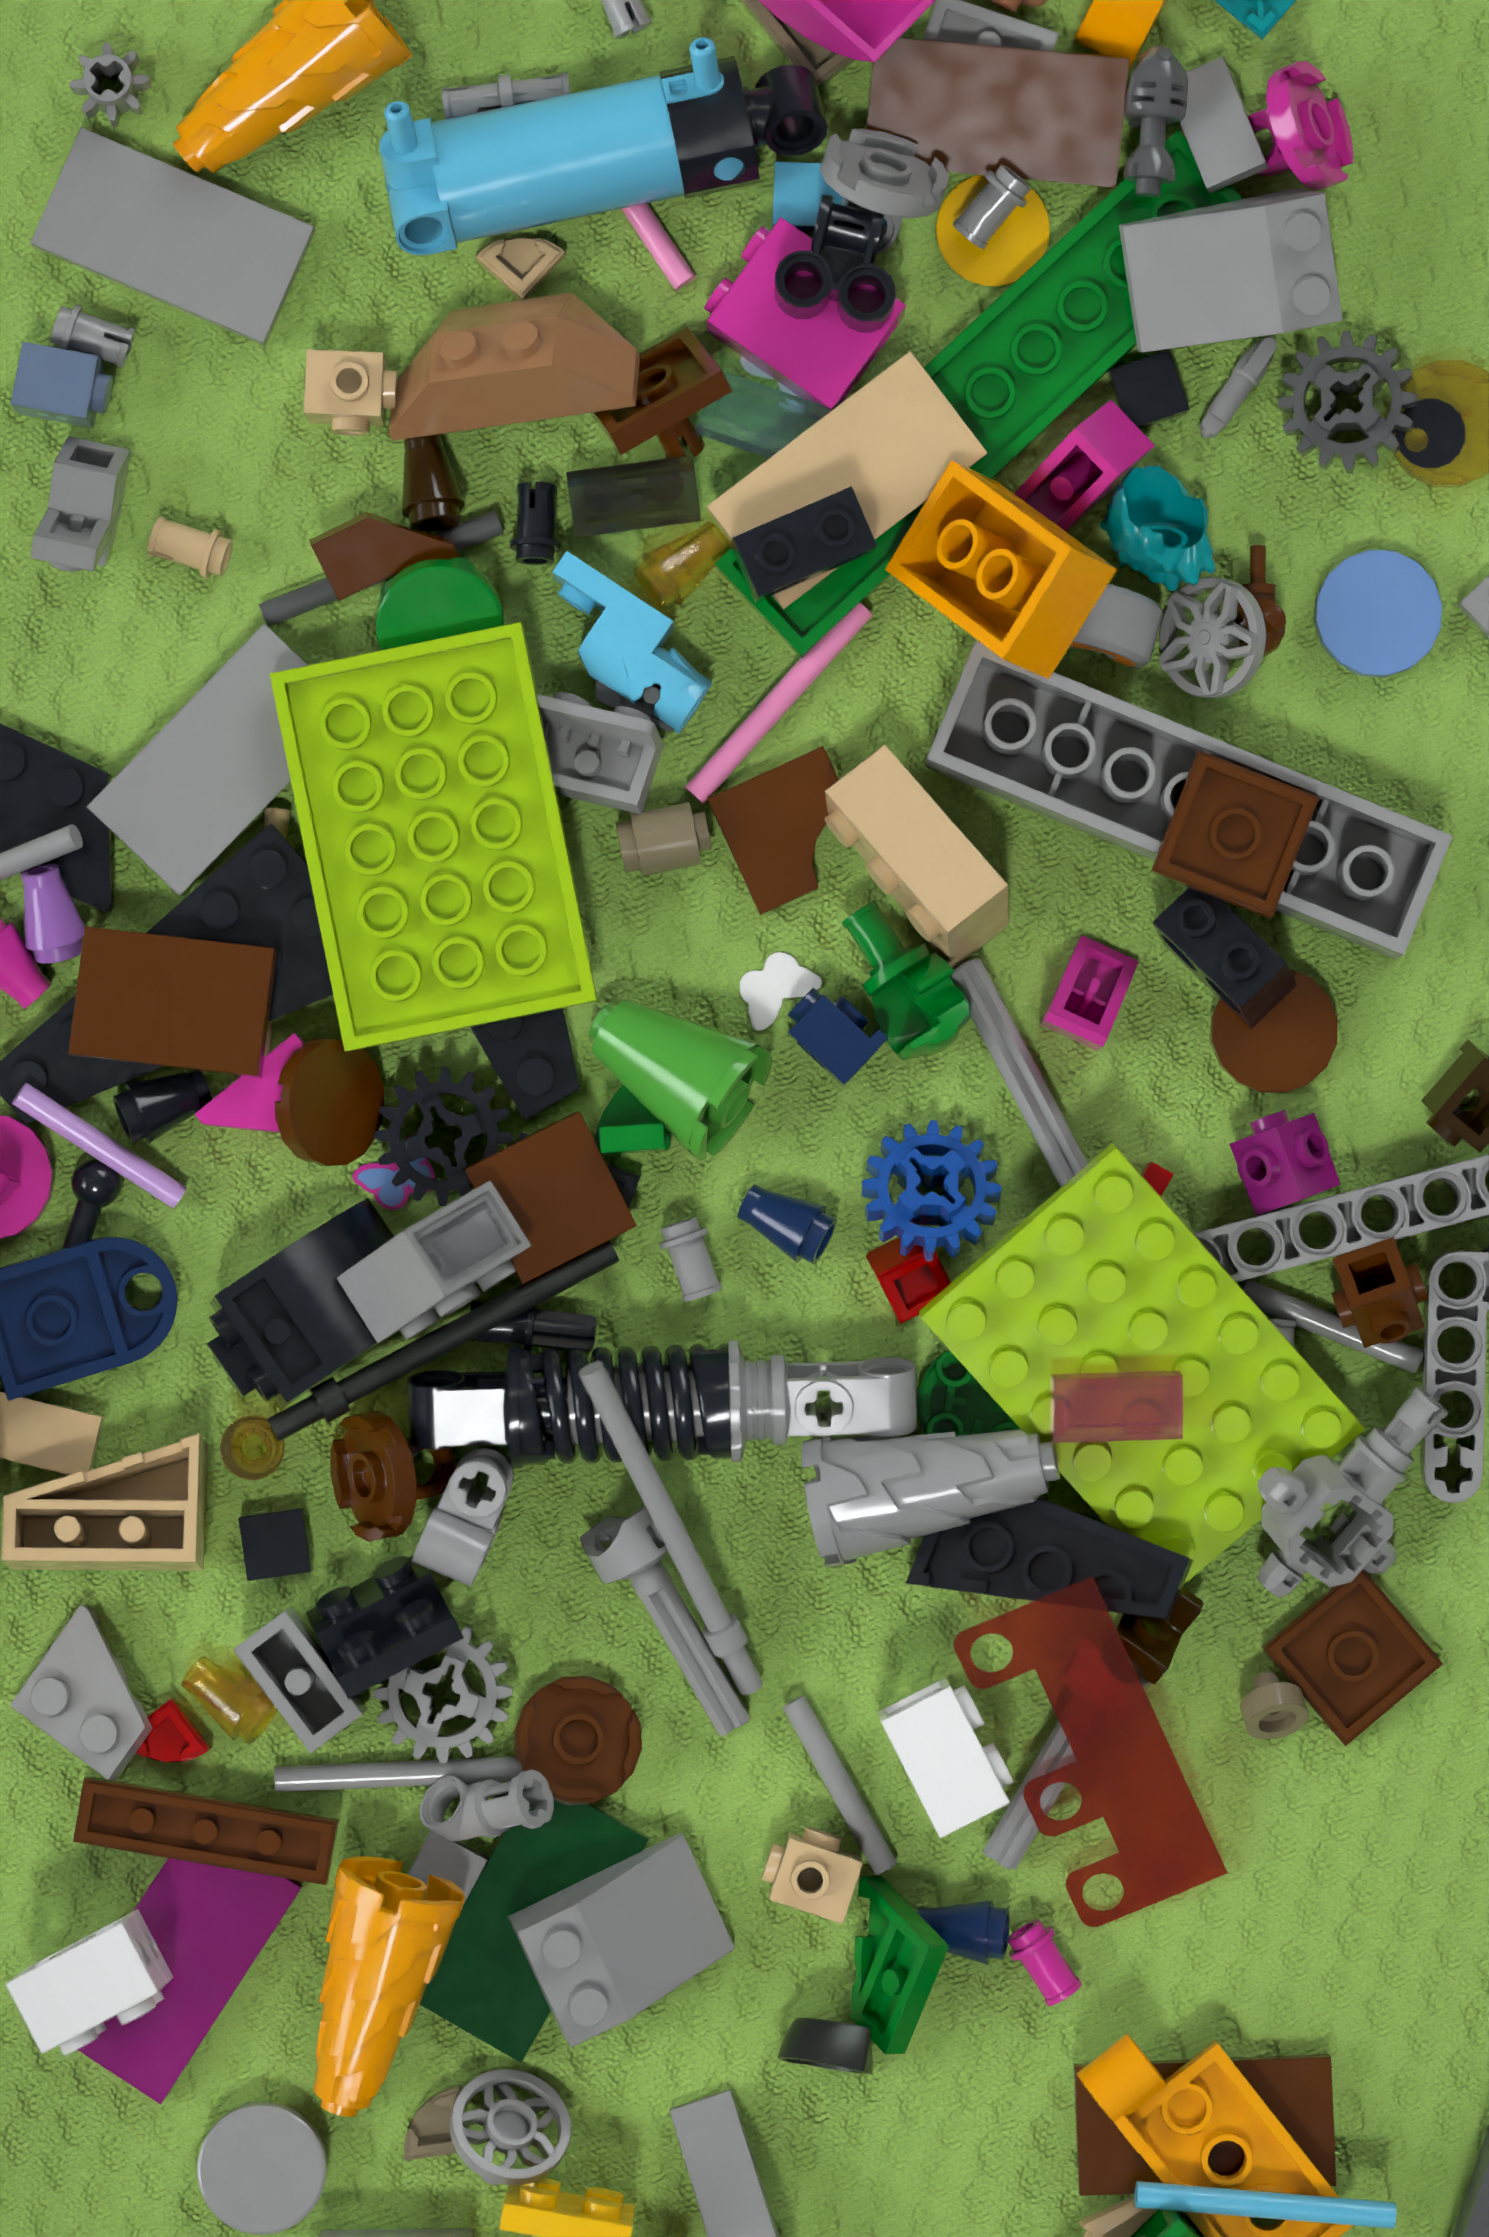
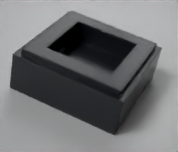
[1107,350,1190,429]
[238,1508,312,1581]

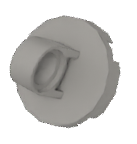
[820,128,950,254]

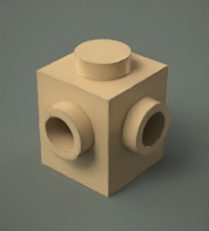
[304,349,398,436]
[761,1826,863,1924]

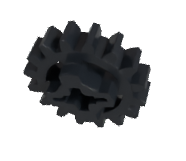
[374,1067,513,1206]

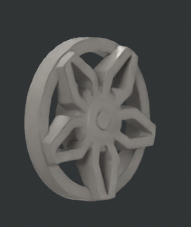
[1159,577,1266,698]
[449,2069,571,2185]

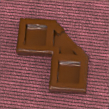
[309,512,460,601]

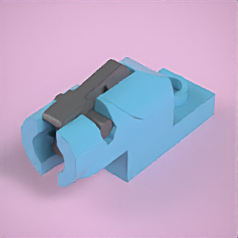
[552,551,712,734]

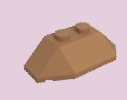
[388,293,640,441]

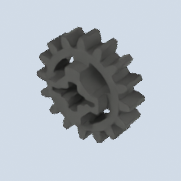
[1278,331,1418,473]

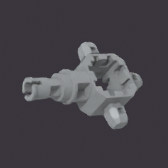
[1257,1386,1448,1598]

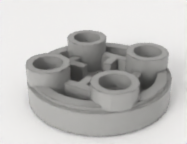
[197,2101,327,2235]

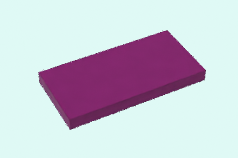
[77,1858,303,2104]

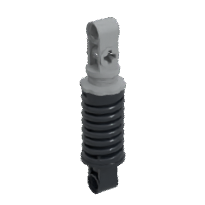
[407,1340,917,1469]

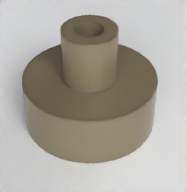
[1240,1672,1309,1740]

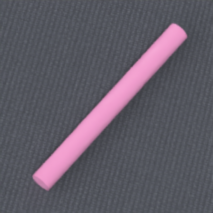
[684,603,873,804]

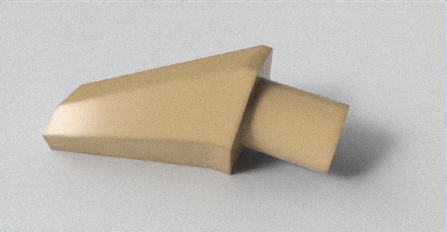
[1078,2196,1158,2237]

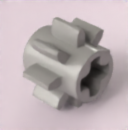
[69,42,152,127]

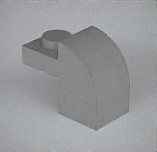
[31,436,130,572]

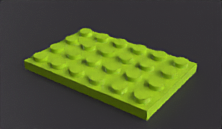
[269,622,598,1052]
[918,1143,1365,1586]

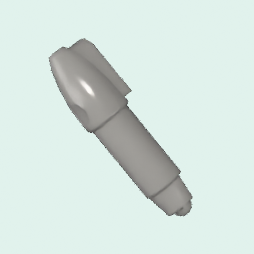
[1199,336,1277,439]

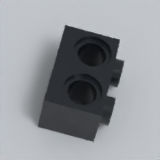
[730,486,877,603]
[1152,887,1297,1029]

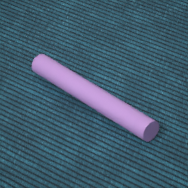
[12,1083,187,1208]

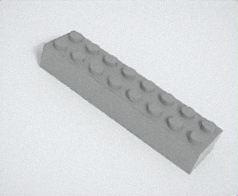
[924,640,1453,959]

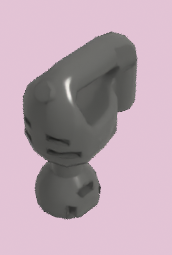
[1124,45,1188,197]

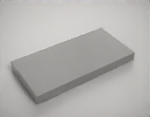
[30,127,315,346]
[87,623,308,896]

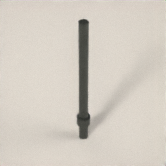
[267,1240,619,1442]

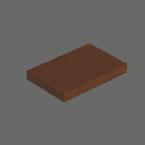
[68,926,278,1078]

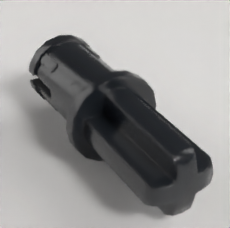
[470,1301,597,1353]

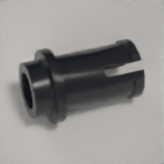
[510,482,561,565]

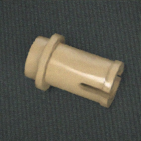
[147,516,233,579]

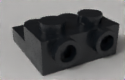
[306,1556,464,1699]

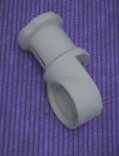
[420,1770,554,1841]

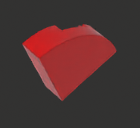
[136,1698,212,1762]

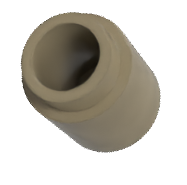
[616,802,712,876]

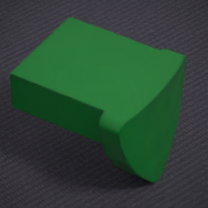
[594,1085,671,1155]

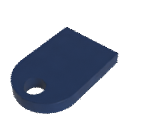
[0,1236,177,1401]

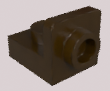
[1102,1587,1204,1685]

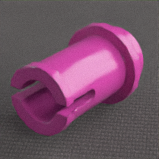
[1007,1919,1082,2006]

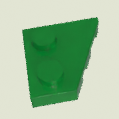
[850,1876,949,2055]

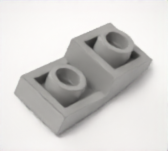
[1180,56,1269,194]

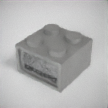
[337,1180,532,1343]

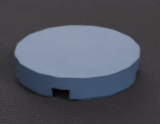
[1314,550,1442,678]

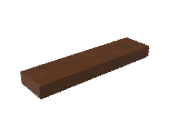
[73,1776,339,1885]

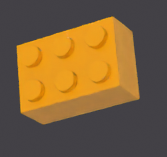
[885,460,1117,679]

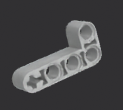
[1421,1251,1489,1503]

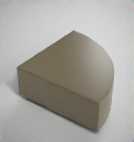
[404,2085,466,2161]

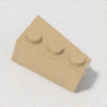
[824,745,1009,969]
[1,1433,207,1571]

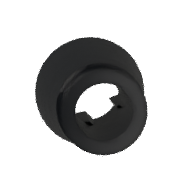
[113,1070,212,1143]

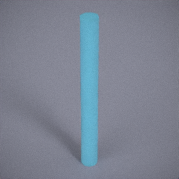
[1135,2181,1396,2229]

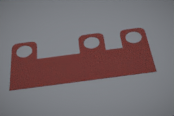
[954,1577,1227,1927]

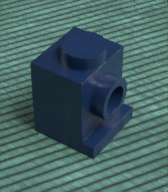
[787,987,888,1087]

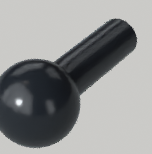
[62,1157,122,1248]

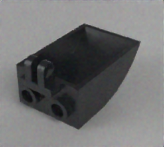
[207,1198,395,1409]

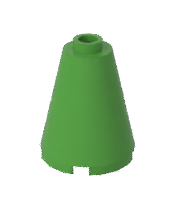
[589,1000,773,1161]

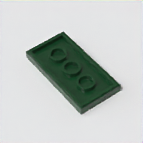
[420,1800,649,2063]

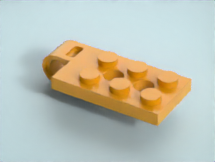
[1076,2033,1354,2237]

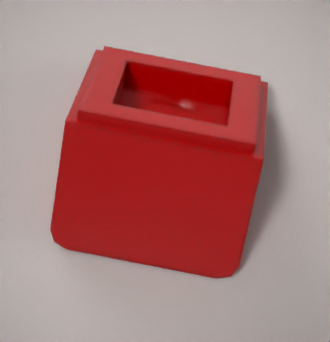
[866,1237,951,1324]

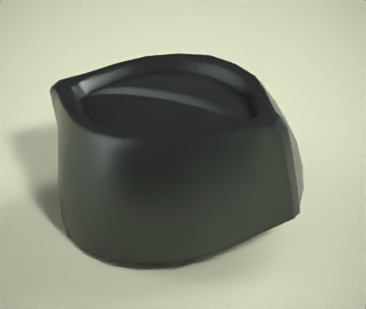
[778,2018,873,2074]

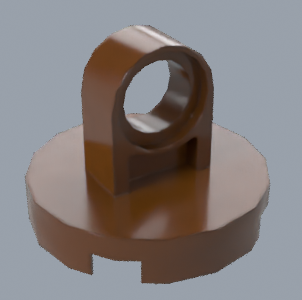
[330,1411,456,1542]

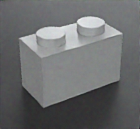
[233,1606,368,1753]

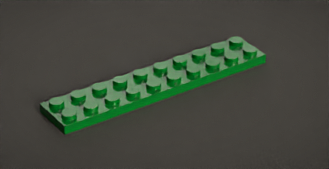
[714,130,1243,658]

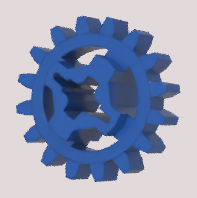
[861,1120,1001,1261]

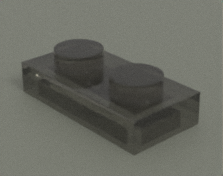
[566,455,701,538]

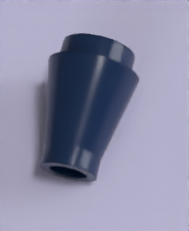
[737,1184,837,1264]
[917,1900,1010,1965]

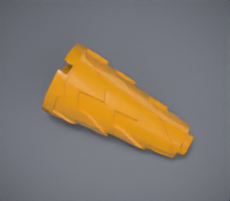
[173,0,412,173]
[313,1856,465,2117]

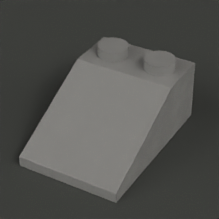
[1119,188,1343,352]
[507,1833,735,2048]

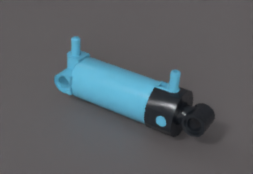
[379,37,828,255]

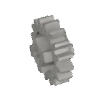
[373,1625,513,1763]

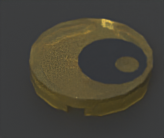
[1385,360,1489,488]

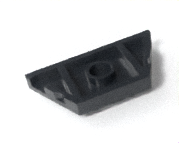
[0,723,114,915]

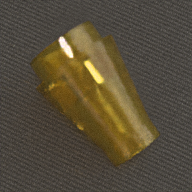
[634,521,731,609]
[220,1415,285,1480]
[181,1655,278,1744]

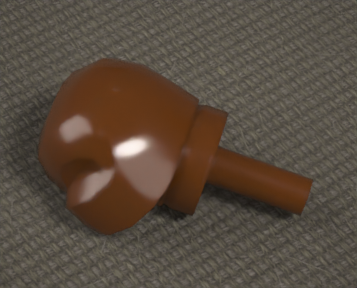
[1234,545,1286,657]

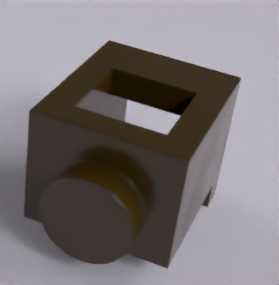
[1421,1040,1489,1153]

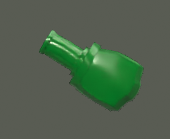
[842,901,971,1060]

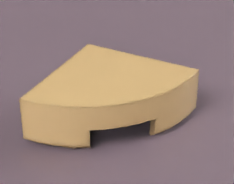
[476,237,566,300]

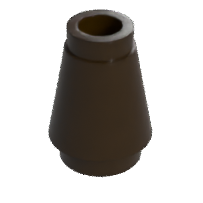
[402,434,465,533]

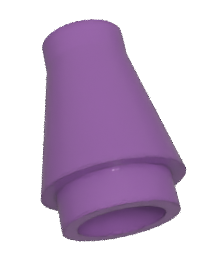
[21,864,85,963]

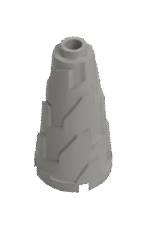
[802,1429,1060,1567]

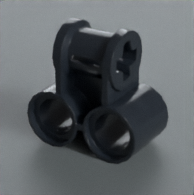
[775,195,896,333]

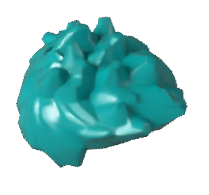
[1100,465,1216,591]

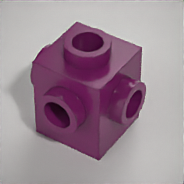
[1230,1110,1341,1216]

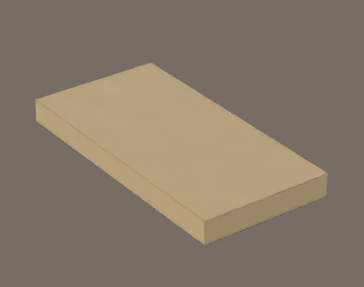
[706,351,988,610]

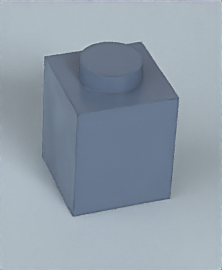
[11,342,112,429]

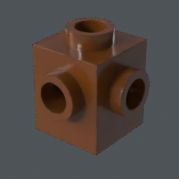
[1331,1237,1428,1348]

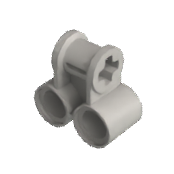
[412,1446,515,1586]

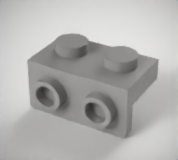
[537,692,664,814]

